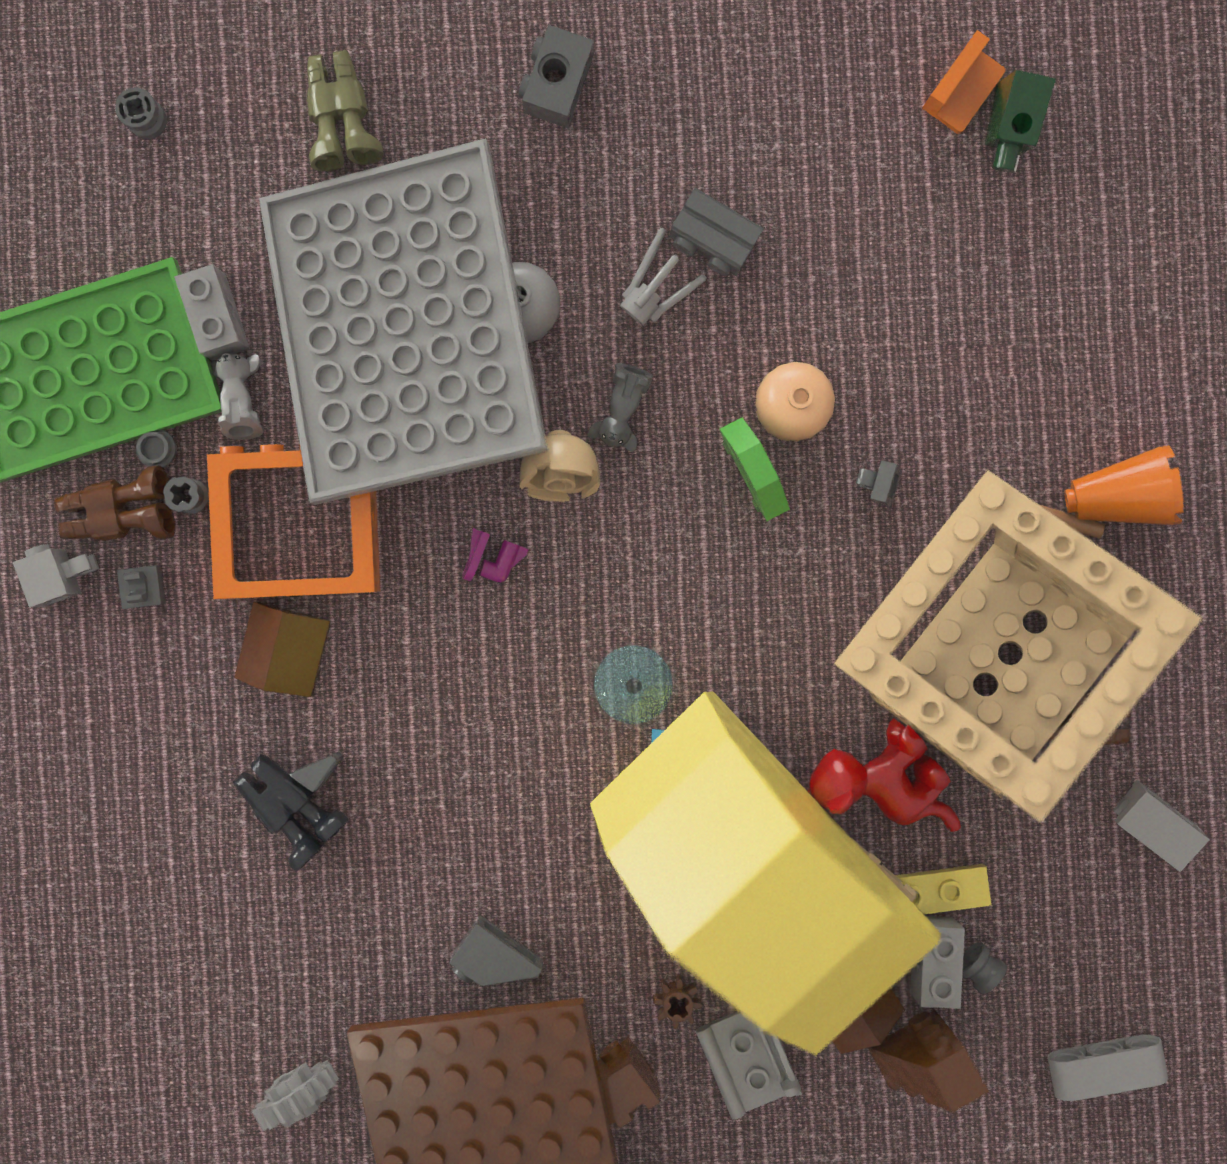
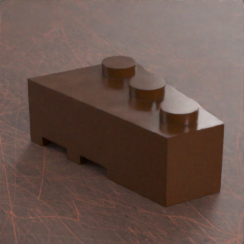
[868,1010,989,1113]

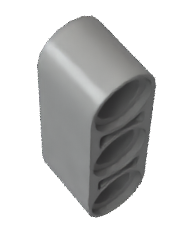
[1047,1035,1168,1101]

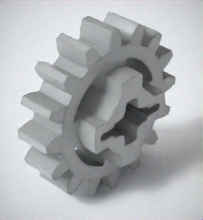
[252,1060,339,1131]

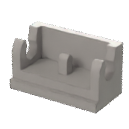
[1113,780,1210,872]

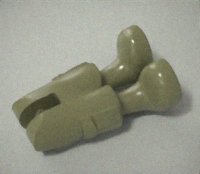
[306,50,384,172]

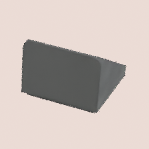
[290,751,343,792]

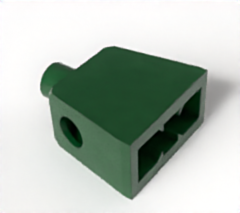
[985,70,1056,173]

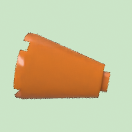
[1064,446,1184,525]

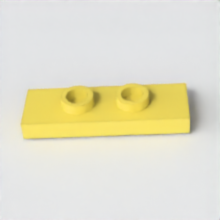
[895,864,991,915]

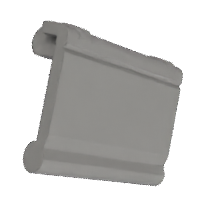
[696,1011,802,1119]

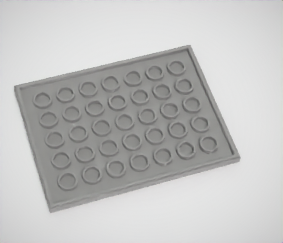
[259,138,548,505]

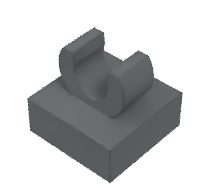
[856,460,902,508]
[117,565,166,609]

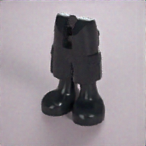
[233,754,349,872]

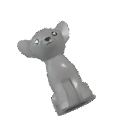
[211,353,264,440]

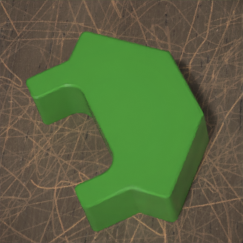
[719,417,790,521]

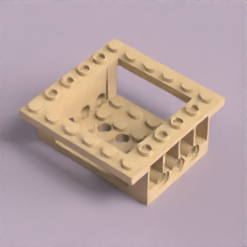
[834,470,1203,823]

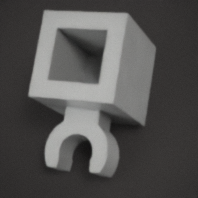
[12,544,99,608]

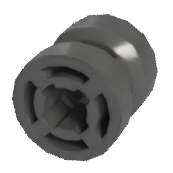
[115,87,167,140]

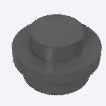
[136,430,177,468]

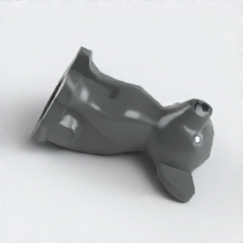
[588,363,653,452]

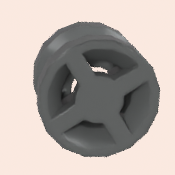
[962,942,1007,994]

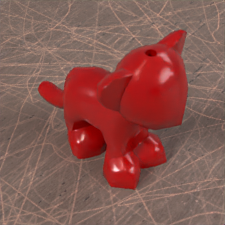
[807,718,961,832]

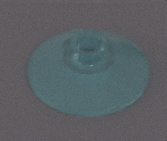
[594,645,673,724]

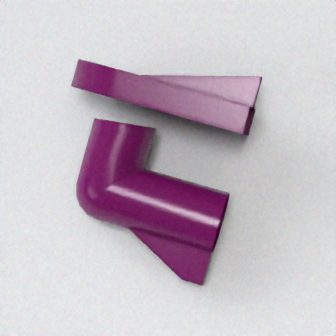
[462,528,529,583]

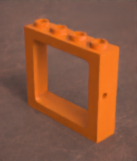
[207,444,381,599]

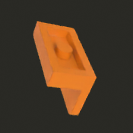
[922,30,1006,134]

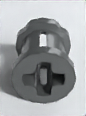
[163,476,209,514]

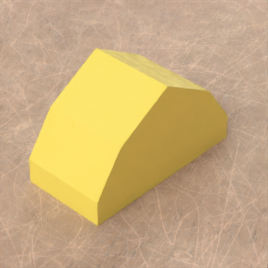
[590,691,941,1055]

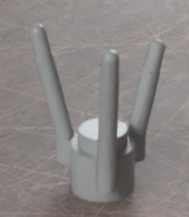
[620,228,706,326]

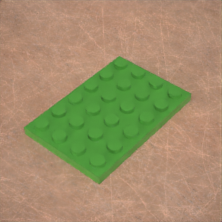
[0,257,222,483]

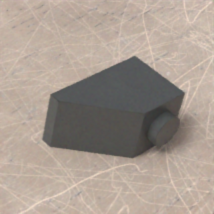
[449,915,544,986]

